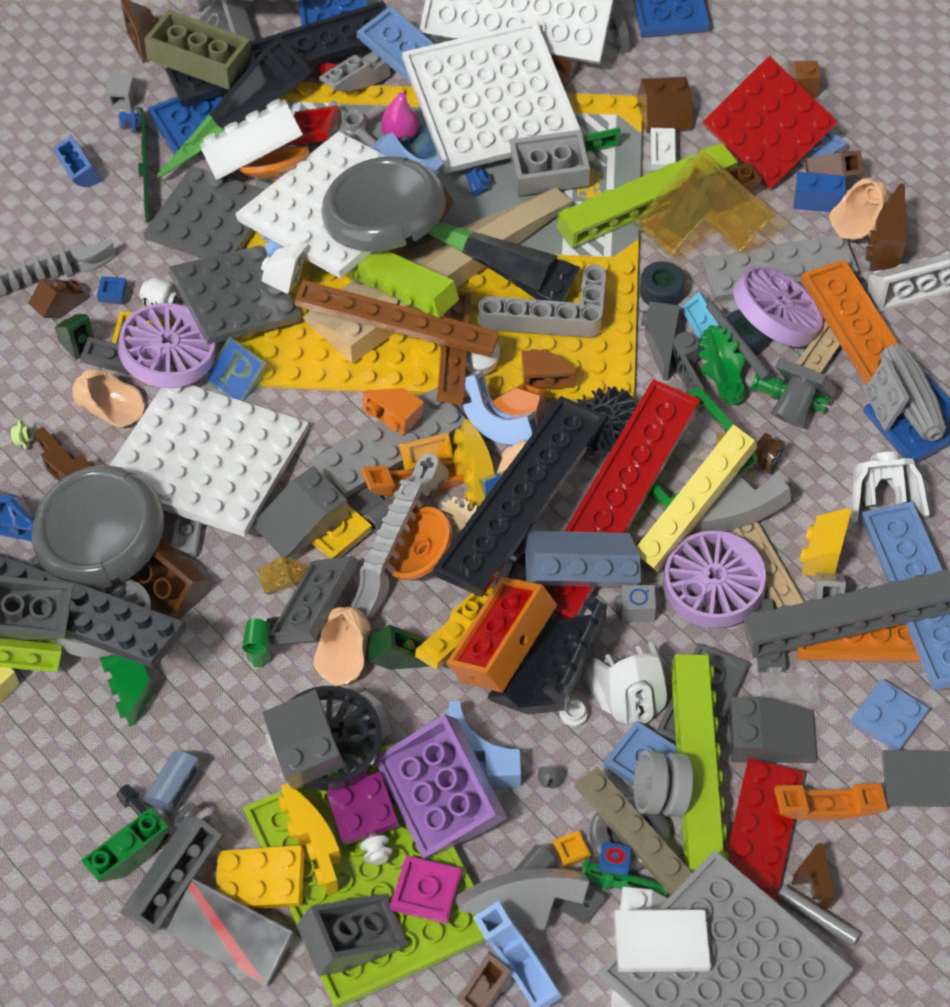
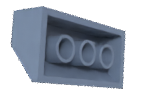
[525,531,641,587]

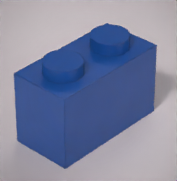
[793,172,846,212]

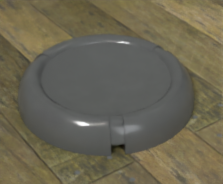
[321,156,446,252]
[31,465,164,590]

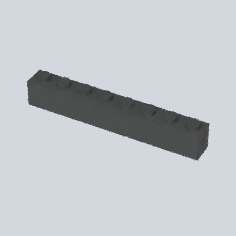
[744,569,950,658]

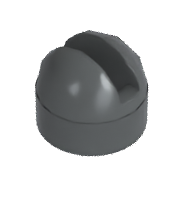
[538,766,562,789]

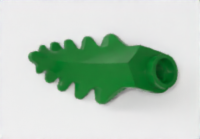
[699,325,745,405]

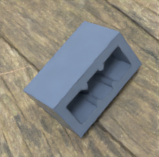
[142,751,201,816]

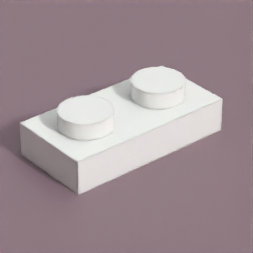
[651,128,675,171]

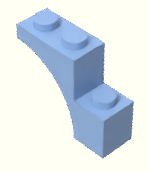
[444,701,521,789]
[473,901,562,1007]

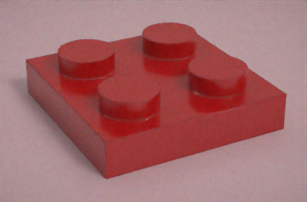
[285,105,341,146]

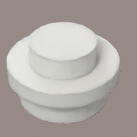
[559,699,587,727]

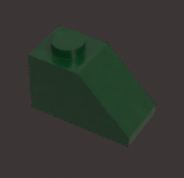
[55,314,94,360]
[368,625,429,670]

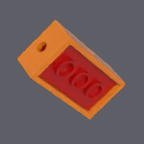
[446,577,557,693]

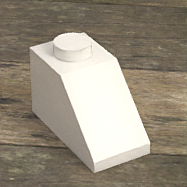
[261,243,307,294]

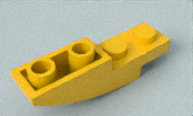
[453,419,494,511]
[415,586,494,670]
[278,784,341,895]

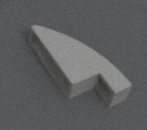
[689,474,791,535]
[456,868,589,930]

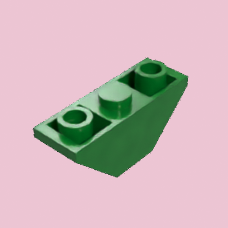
[99,654,153,727]
[81,807,169,883]

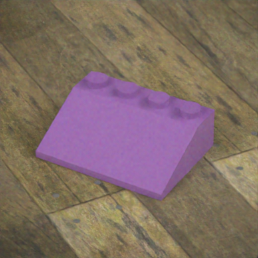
[376,714,507,859]

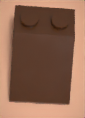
[865,184,906,271]

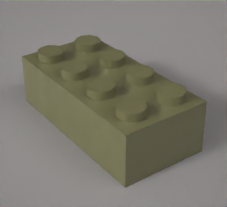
[144,9,252,90]

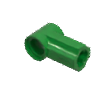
[242,619,272,668]

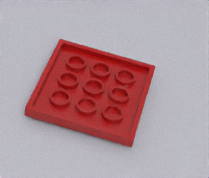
[702,55,838,190]

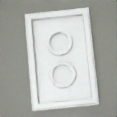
[614,910,710,972]

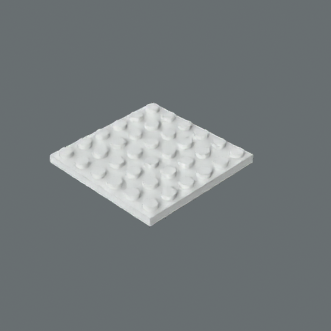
[402,21,582,174]
[236,131,443,279]
[110,384,309,537]

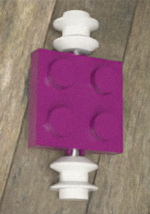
[326,756,399,865]

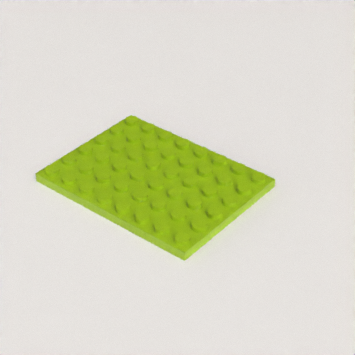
[243,741,487,1007]

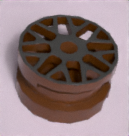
[753,433,785,474]

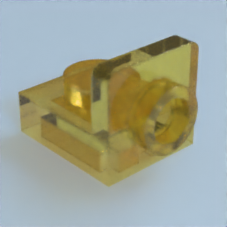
[257,556,303,595]

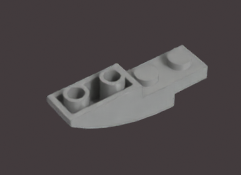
[320,52,391,91]

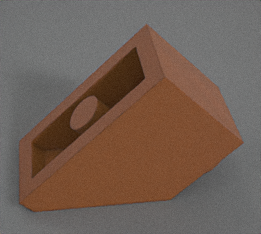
[788,60,820,98]
[521,349,576,389]

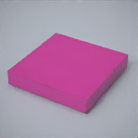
[390,855,463,924]

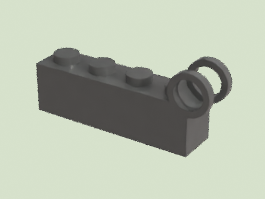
[120,802,222,933]

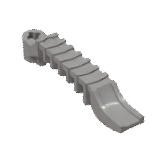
[0,239,116,297]
[350,454,449,619]

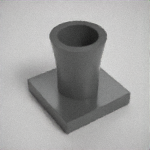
[770,357,837,428]

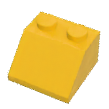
[799,508,852,577]

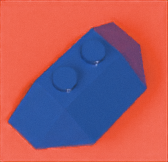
[0,494,34,542]

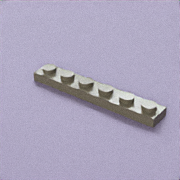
[575,767,692,896]

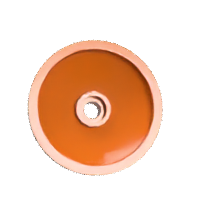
[239,146,310,182]
[388,507,452,580]

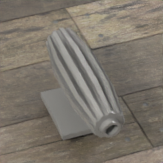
[864,343,946,441]

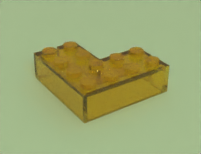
[632,148,775,256]

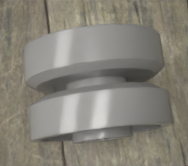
[633,750,693,817]

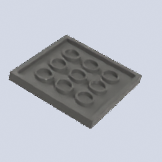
[144,166,265,259]
[169,245,301,345]

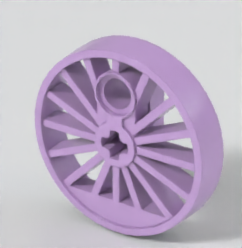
[733,266,823,347]
[118,303,216,388]
[663,531,766,628]

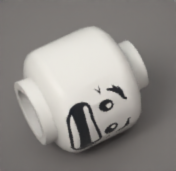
[140,277,179,307]

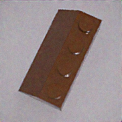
[130,538,212,620]

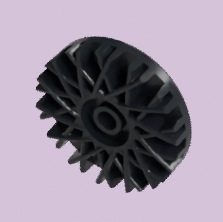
[577,386,637,455]

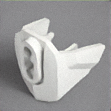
[850,451,929,522]
[582,641,667,724]

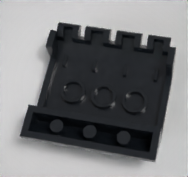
[487,598,607,715]

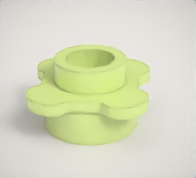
[11,419,33,450]

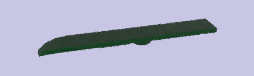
[136,107,149,223]

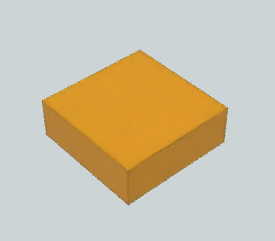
[552,830,591,869]

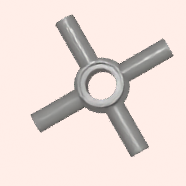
[323,101,384,146]

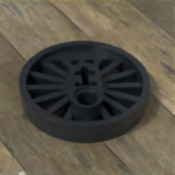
[290,685,382,791]

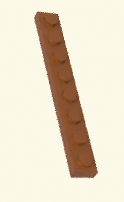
[295,280,499,358]

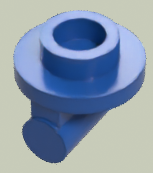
[118,109,140,132]
[466,167,491,196]

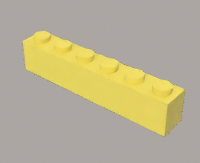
[636,425,757,573]

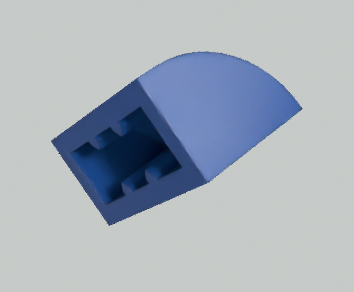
[52,135,103,187]

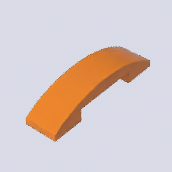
[361,460,464,497]
[774,783,888,821]

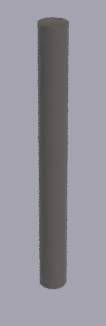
[706,301,771,381]

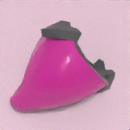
[381,92,419,144]

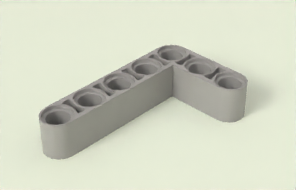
[479,264,606,337]

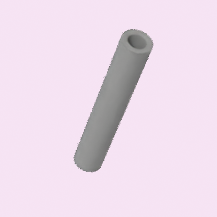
[777,885,860,946]

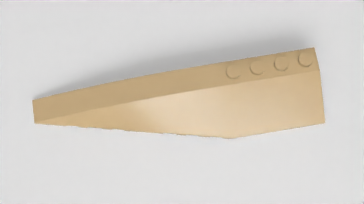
[303,188,573,364]

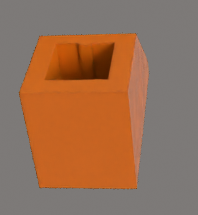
[492,383,547,421]
[362,388,424,436]

